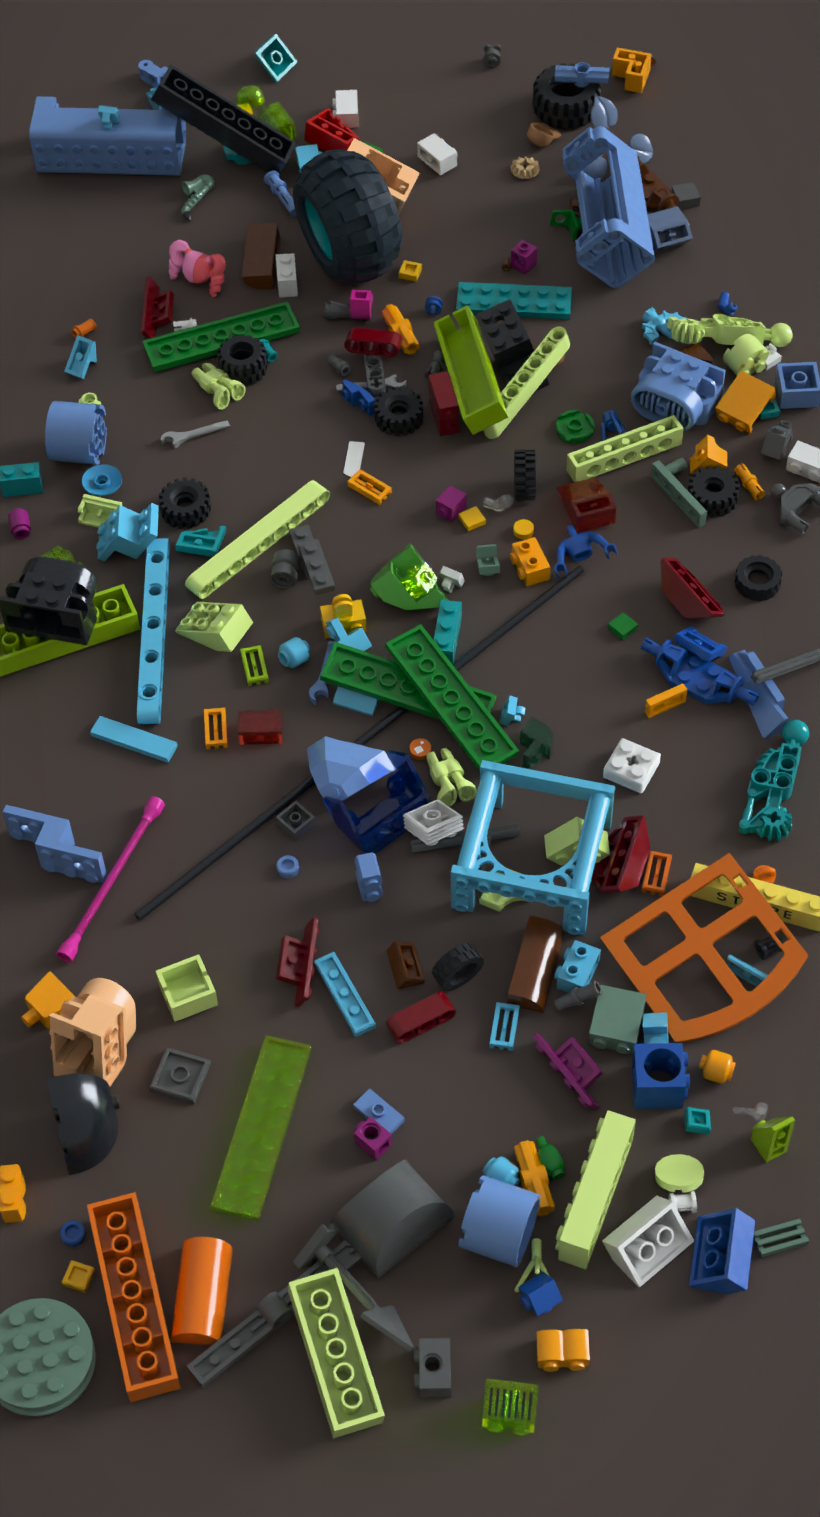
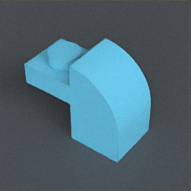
[325,617,372,651]

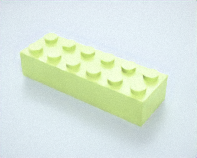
[555,1110,636,1269]
[288,1268,385,1439]

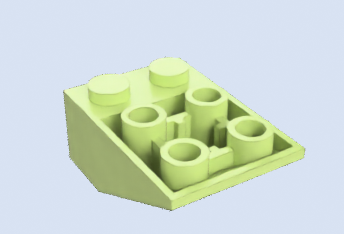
[175,602,253,652]

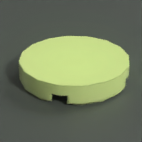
[655,1154,704,1193]

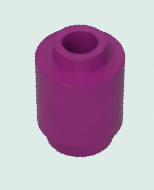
[8,508,31,539]

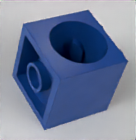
[631,1043,690,1109]

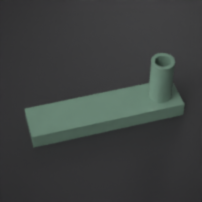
[651,458,707,528]

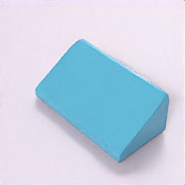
[333,686,380,716]
[726,955,768,987]

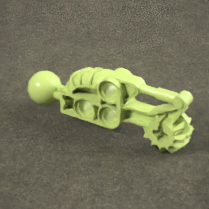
[667,314,793,347]

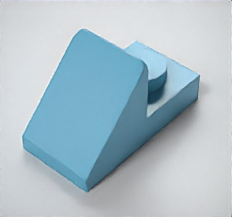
[64,335,97,379]
[643,1012,669,1044]

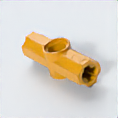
[382,304,420,355]
[514,1140,555,1217]

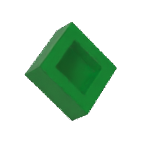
[608,612,638,641]

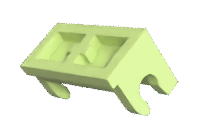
[77,494,123,528]

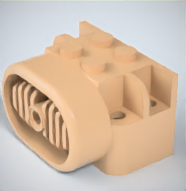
[347,138,420,215]
[49,978,136,1087]

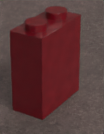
[429,371,459,436]

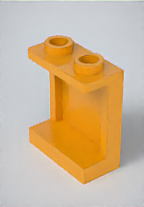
[715,371,776,433]

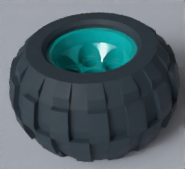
[293,149,402,284]

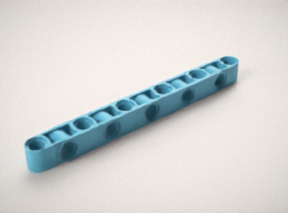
[137,538,170,724]

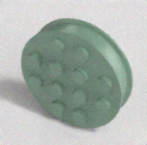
[0,1298,96,1417]

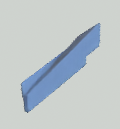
[729,650,788,738]

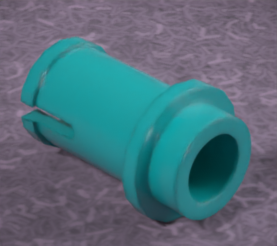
[259,339,278,363]

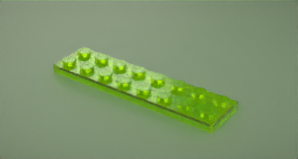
[210,1035,312,1221]

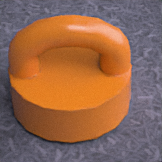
[753,865,776,884]

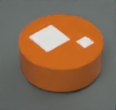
[410,738,431,761]

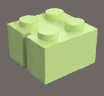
[155,954,218,1022]

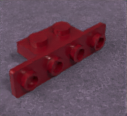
[140,276,174,339]
[276,917,320,1007]

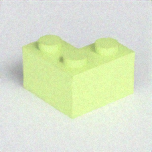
[544,817,610,866]

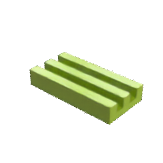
[240,645,269,686]

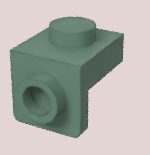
[476,544,500,576]

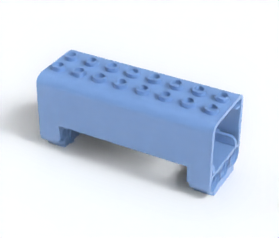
[29,96,186,176]
[562,127,655,288]

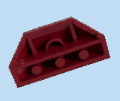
[660,558,725,619]
[592,815,650,893]

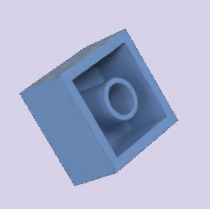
[775,362,820,409]

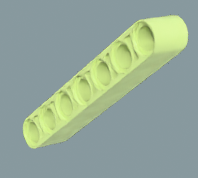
[483,327,570,439]

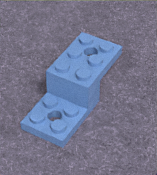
[3,805,107,883]

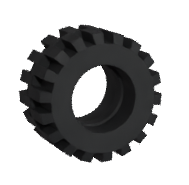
[217,335,267,386]

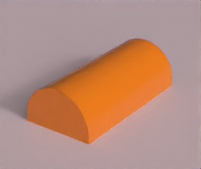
[170,1237,233,1345]

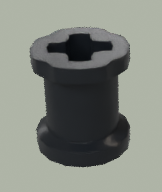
[754,933,784,960]

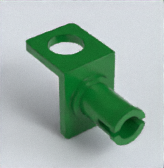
[549,210,583,240]

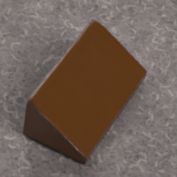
[387,941,425,989]

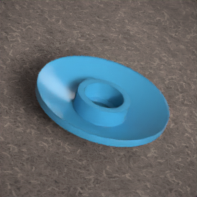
[82,464,122,496]

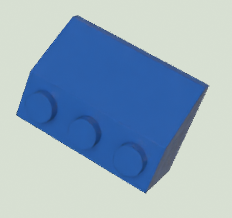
[689,1208,755,1294]

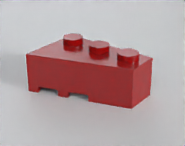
[304,108,359,152]

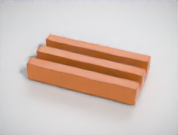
[641,851,672,896]

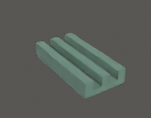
[753,1219,809,1258]

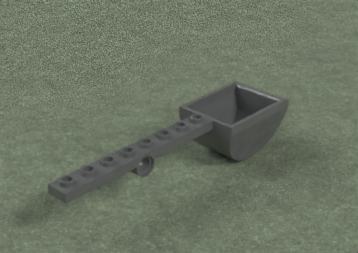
[187,1160,454,1388]

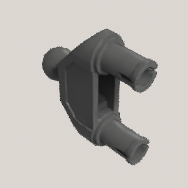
[770,483,820,535]

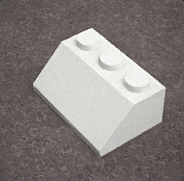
[602,1195,694,1287]

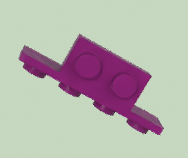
[533,1033,603,1110]

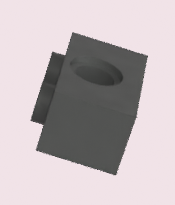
[414,1338,451,1397]

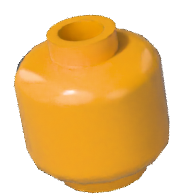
[699,1049,736,1084]

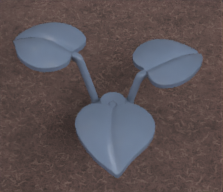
[583,96,653,180]

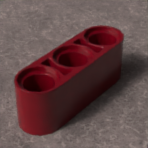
[344,328,403,357]
[385,992,456,1044]

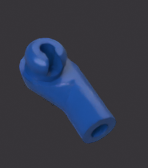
[718,292,737,315]

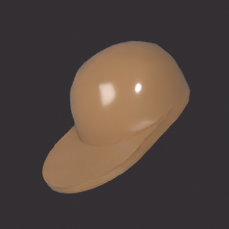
[527,123,561,147]

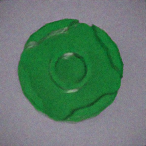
[555,410,595,444]

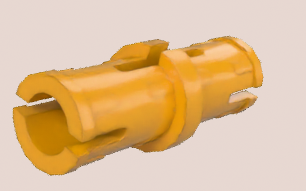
[734,463,765,501]

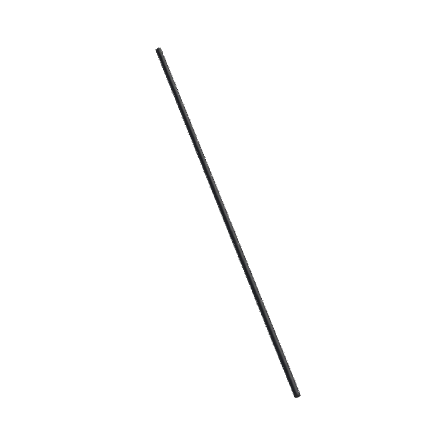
[135,565,584,921]

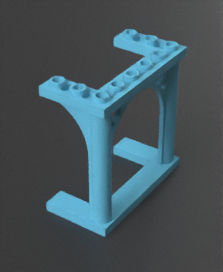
[451,760,615,935]

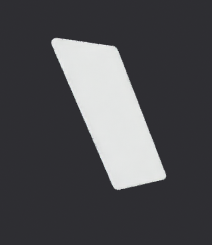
[343,441,365,477]

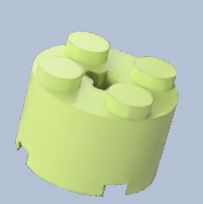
[723,334,769,376]

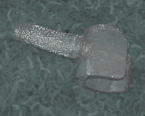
[733,1102,769,1121]

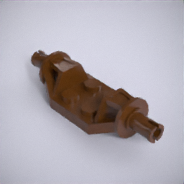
[638,156,684,214]

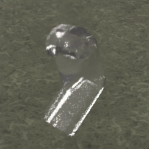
[483,494,514,511]

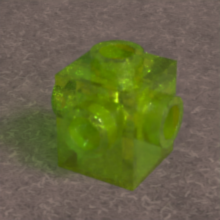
[401,562,438,599]

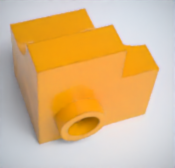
[690,435,727,475]

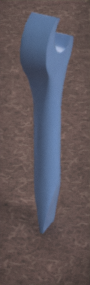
[309,641,333,705]

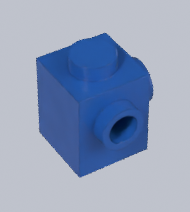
[518,1272,563,1316]

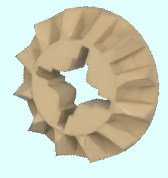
[511,156,540,179]

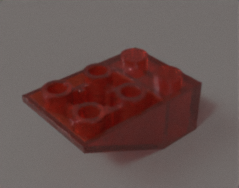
[557,477,617,533]

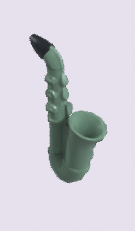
[181,174,214,221]

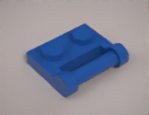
[673,626,727,662]

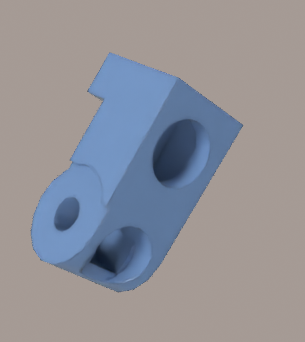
[138,60,168,88]

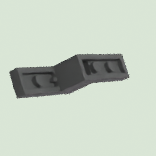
[289,525,335,595]

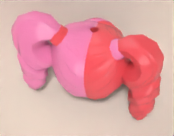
[168,240,226,297]

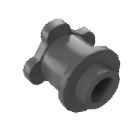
[483,44,501,67]

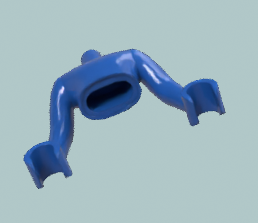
[554,525,618,578]

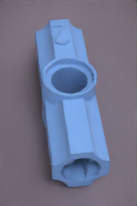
[555,62,609,87]

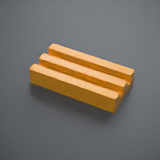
[348,469,392,505]
[645,683,688,718]
[204,708,228,749]

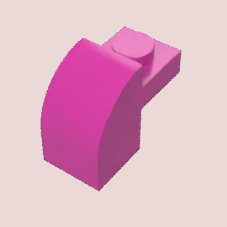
[350,290,373,320]

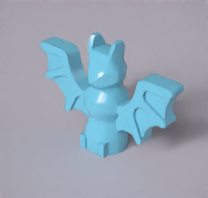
[642,307,687,345]

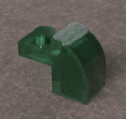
[520,717,553,769]

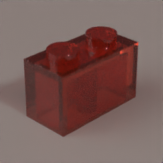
[238,709,283,745]

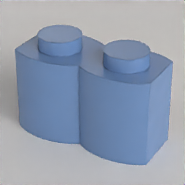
[354,852,383,902]

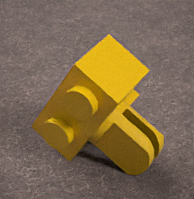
[320,594,367,639]

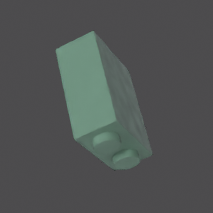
[588,985,647,1054]

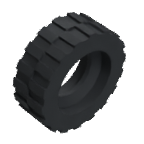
[735,555,782,601]
[432,943,484,991]

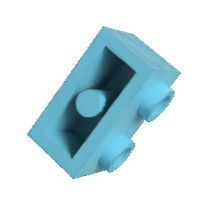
[554,940,601,993]

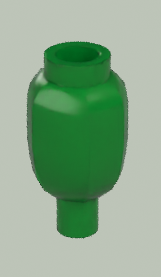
[535,1136,566,1180]

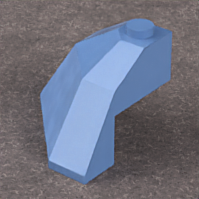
[307,736,396,808]

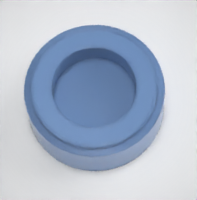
[276,855,299,879]

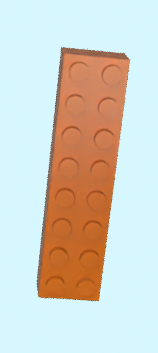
[87,1192,181,1403]

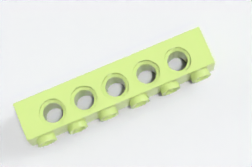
[566,415,684,484]

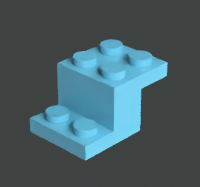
[96,503,159,562]

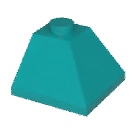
[254,34,297,82]

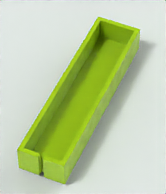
[433,305,509,435]

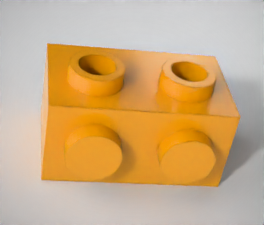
[509,537,550,587]

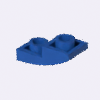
[341,380,375,416]

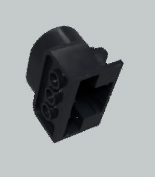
[0,557,98,646]

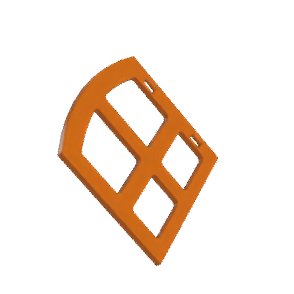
[600,853,808,1043]

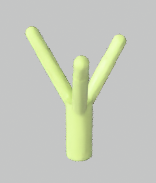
[514,1238,549,1292]

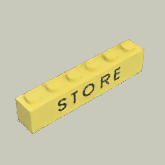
[691,863,820,932]

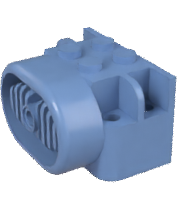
[631,342,726,431]

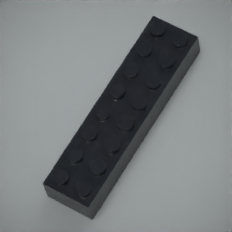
[151,64,297,174]

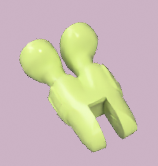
[191,363,246,409]
[426,748,477,807]

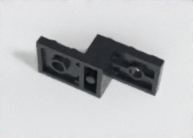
[475,299,550,391]

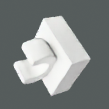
[765,343,782,370]
[440,566,465,593]

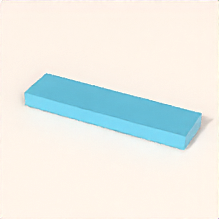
[90,716,178,763]
[313,952,376,1037]

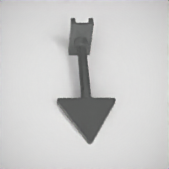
[293,1223,414,1351]

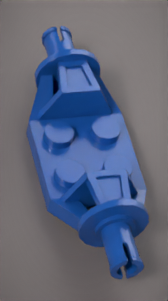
[641,638,760,706]

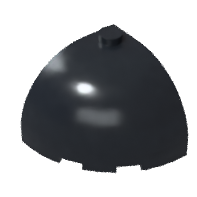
[46,1074,120,1175]

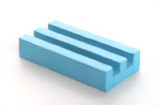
[489,1002,520,1051]

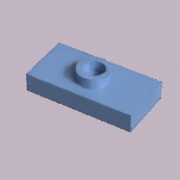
[353,1088,405,1134]

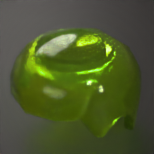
[236,85,265,107]

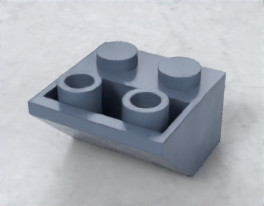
[648,206,693,252]

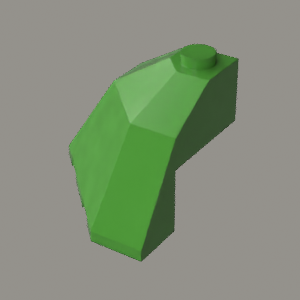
[370,543,448,610]

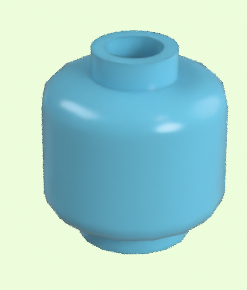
[278,637,310,668]

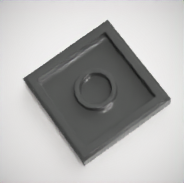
[149,1047,211,1104]

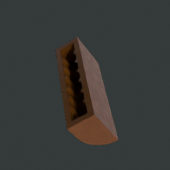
[242,222,280,289]
[507,915,565,1013]

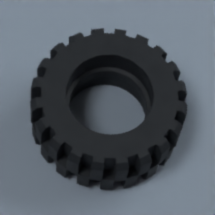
[533,63,601,129]

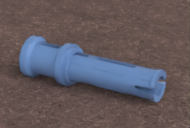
[264,170,297,217]

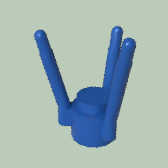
[600,410,627,441]

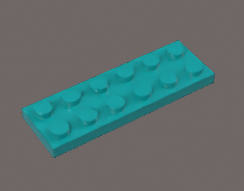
[456,282,572,320]

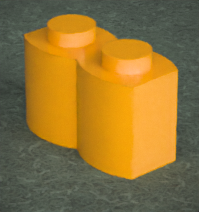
[0,1164,26,1223]
[537,1329,590,1372]

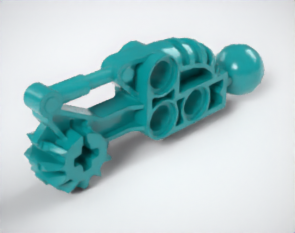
[739,720,809,842]

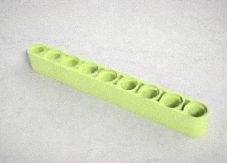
[185,480,330,599]

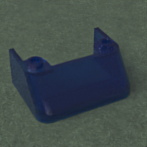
[322,750,432,854]

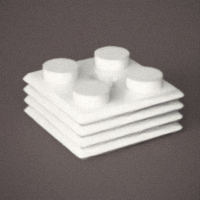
[603,738,661,793]
[403,799,464,846]

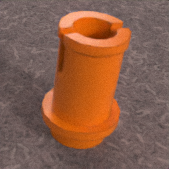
[71,318,97,339]

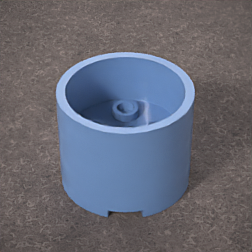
[45,401,107,465]
[458,1175,541,1268]

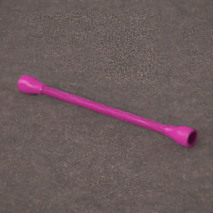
[56,796,165,963]

